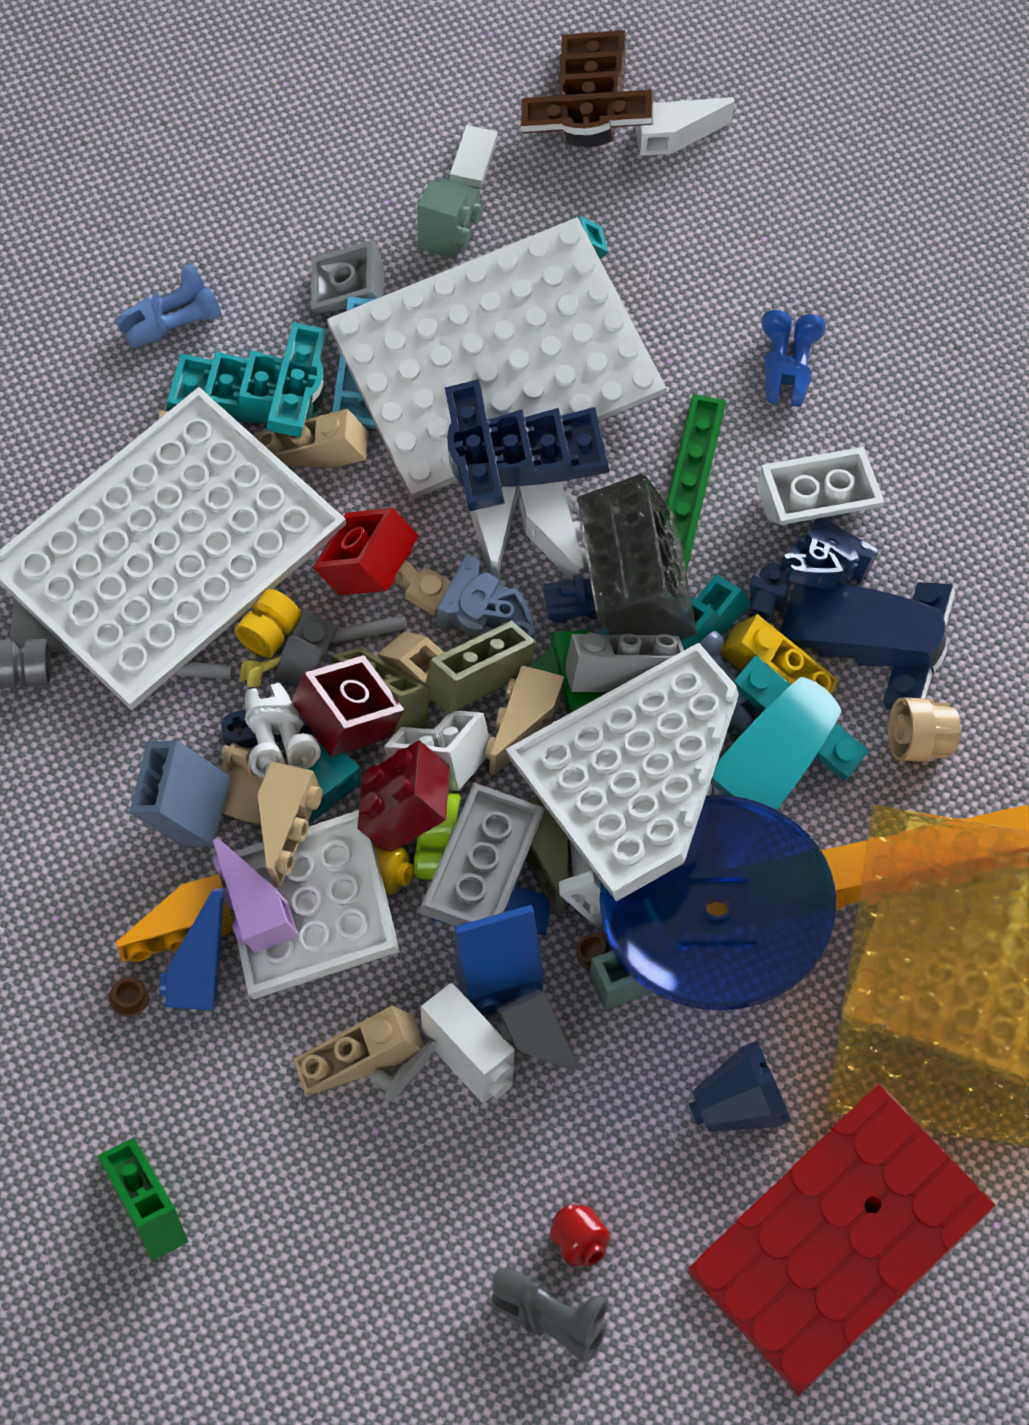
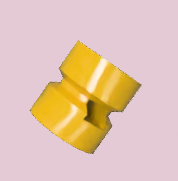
[234,589,302,659]

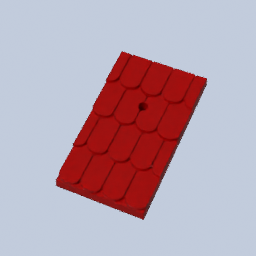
[687,1084,996,1397]

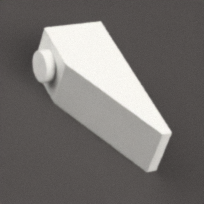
[465,486,519,578]

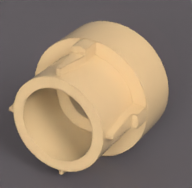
[888,698,961,762]

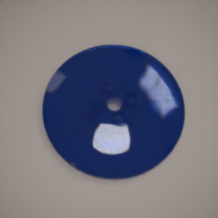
[599,795,836,1011]

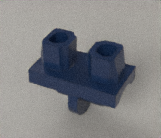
[749,563,790,625]
[543,574,614,623]

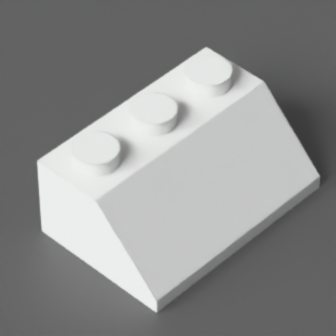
[758,447,884,525]

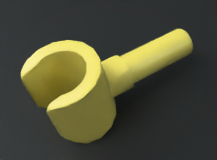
[239,655,282,687]

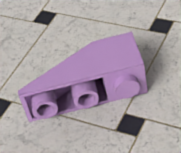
[212,838,298,954]

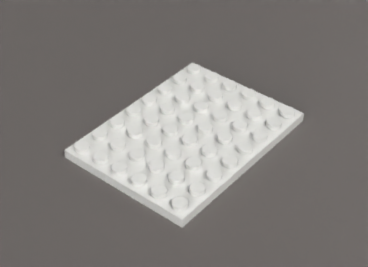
[327,217,666,500]
[0,387,346,711]

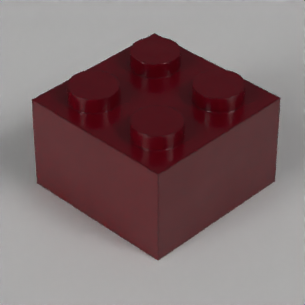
[291,655,404,757]
[357,740,450,852]

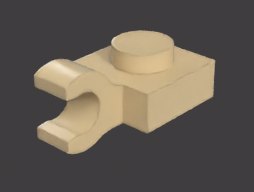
[394,560,452,616]

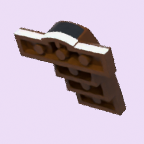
[521,30,653,147]

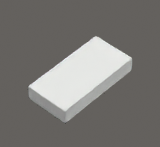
[450,125,498,188]

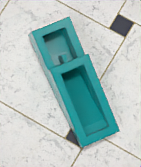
[656,574,751,650]

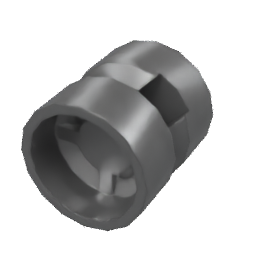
[0,639,51,688]

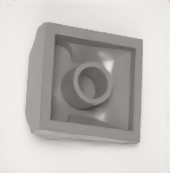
[311,240,384,314]

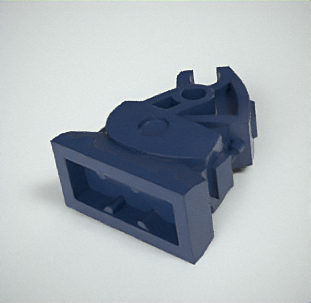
[779,518,879,589]

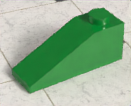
[97,1137,189,1261]

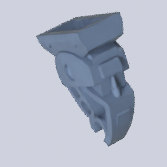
[436,553,535,639]

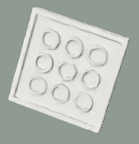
[224,810,400,999]

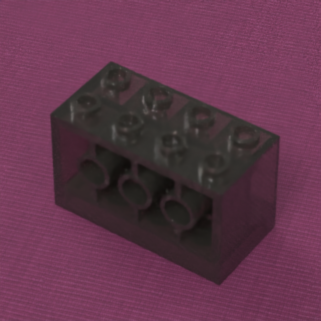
[577,472,697,640]

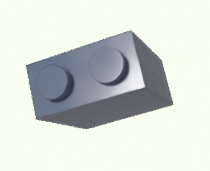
[129,740,231,847]

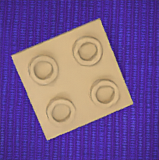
[220,743,288,826]

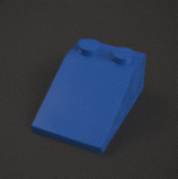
[454,905,544,1015]

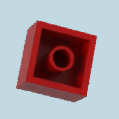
[312,507,419,595]

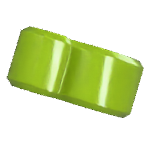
[414,791,461,880]

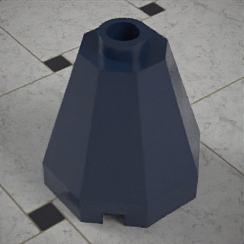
[688,1041,791,1132]

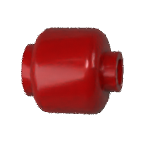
[550,1204,610,1266]

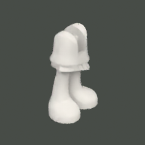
[245,683,321,778]

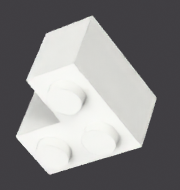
[384,710,489,792]

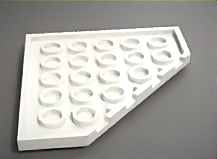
[506,643,739,901]

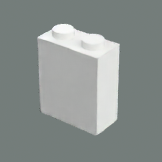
[421,982,515,1104]

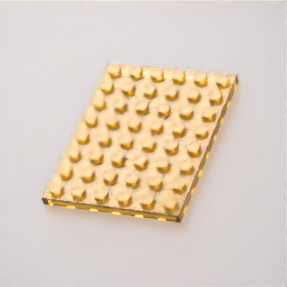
[826,805,1029,1149]

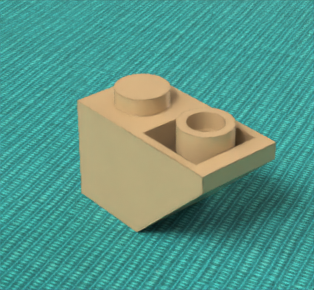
[377,631,444,703]

